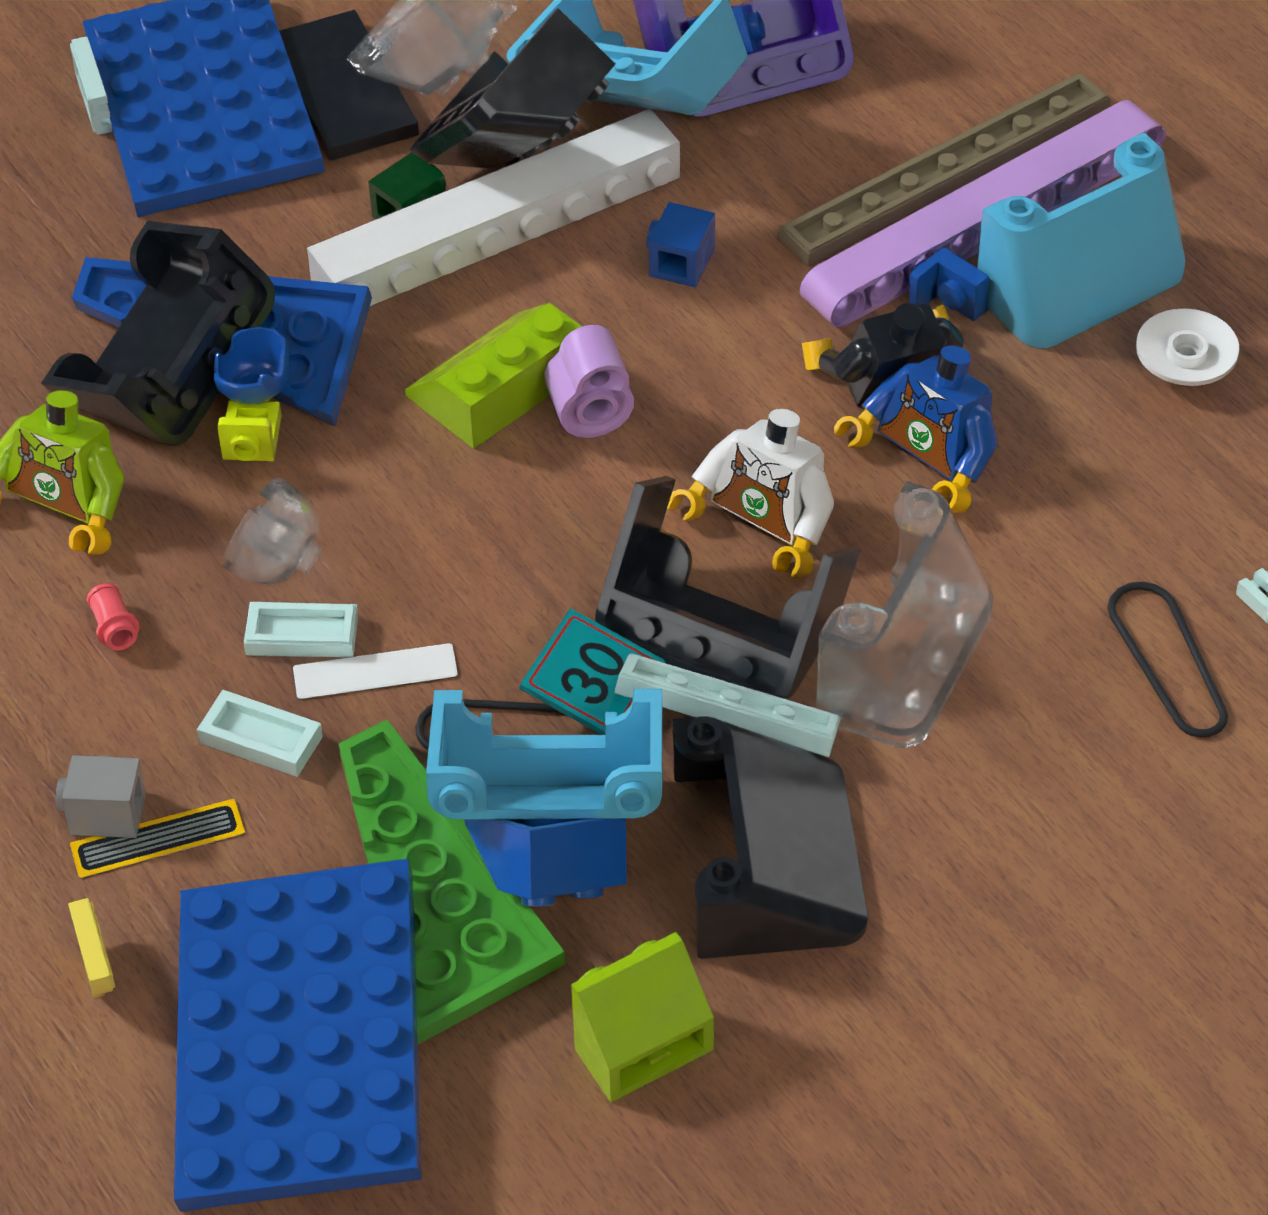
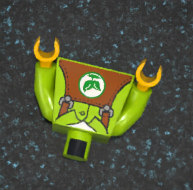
[0,390,125,555]

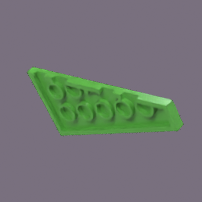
[339,719,565,1044]

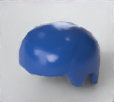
[214,327,291,405]

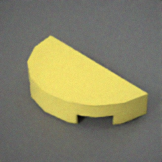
[68,898,116,999]

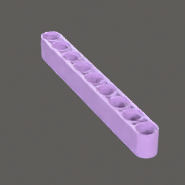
[800,100,1166,328]

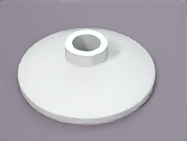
[1136,308,1239,386]

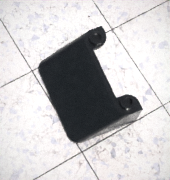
[672,716,868,959]

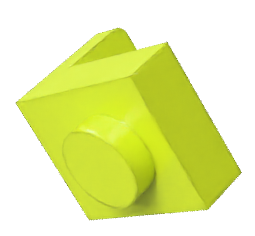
[217,400,282,461]

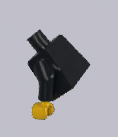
[801,303,964,407]

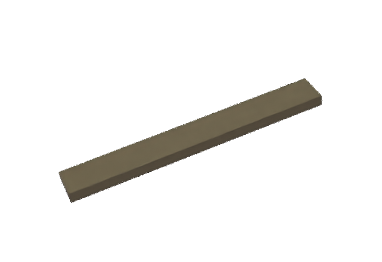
[779,72,1111,267]

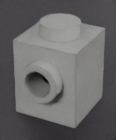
[56,755,146,838]

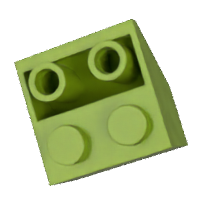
[571,932,714,1103]

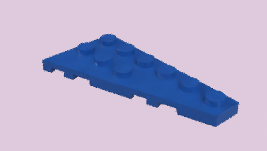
[72,257,372,426]

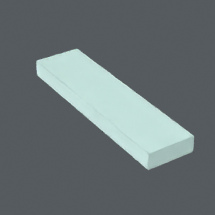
[614,654,841,757]

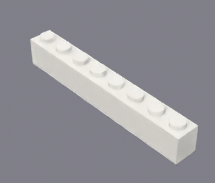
[307,109,680,306]

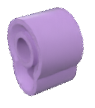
[544,325,634,438]

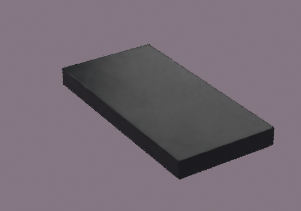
[279,9,419,161]

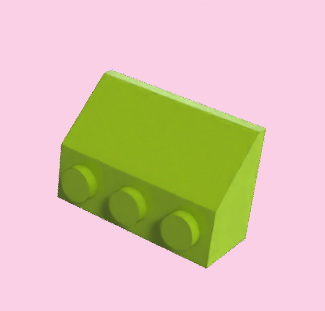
[405,302,582,449]

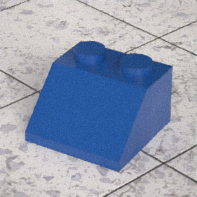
[465,818,627,906]

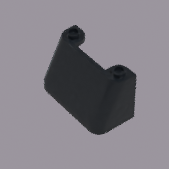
[41,221,275,445]

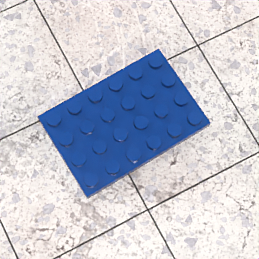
[82,0,325,217]
[174,858,422,1212]

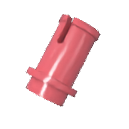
[87,583,140,651]

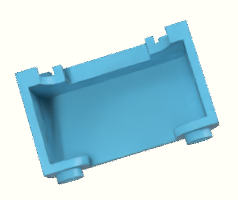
[978,132,1185,348]
[426,689,663,819]

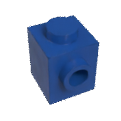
[646,202,715,288]

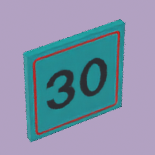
[518,608,665,735]

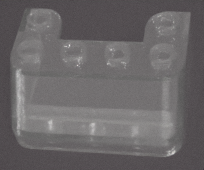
[347,0,533,96]

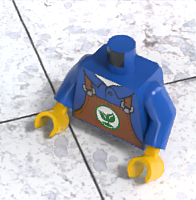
[834,346,998,514]

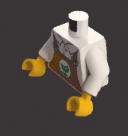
[667,409,834,578]

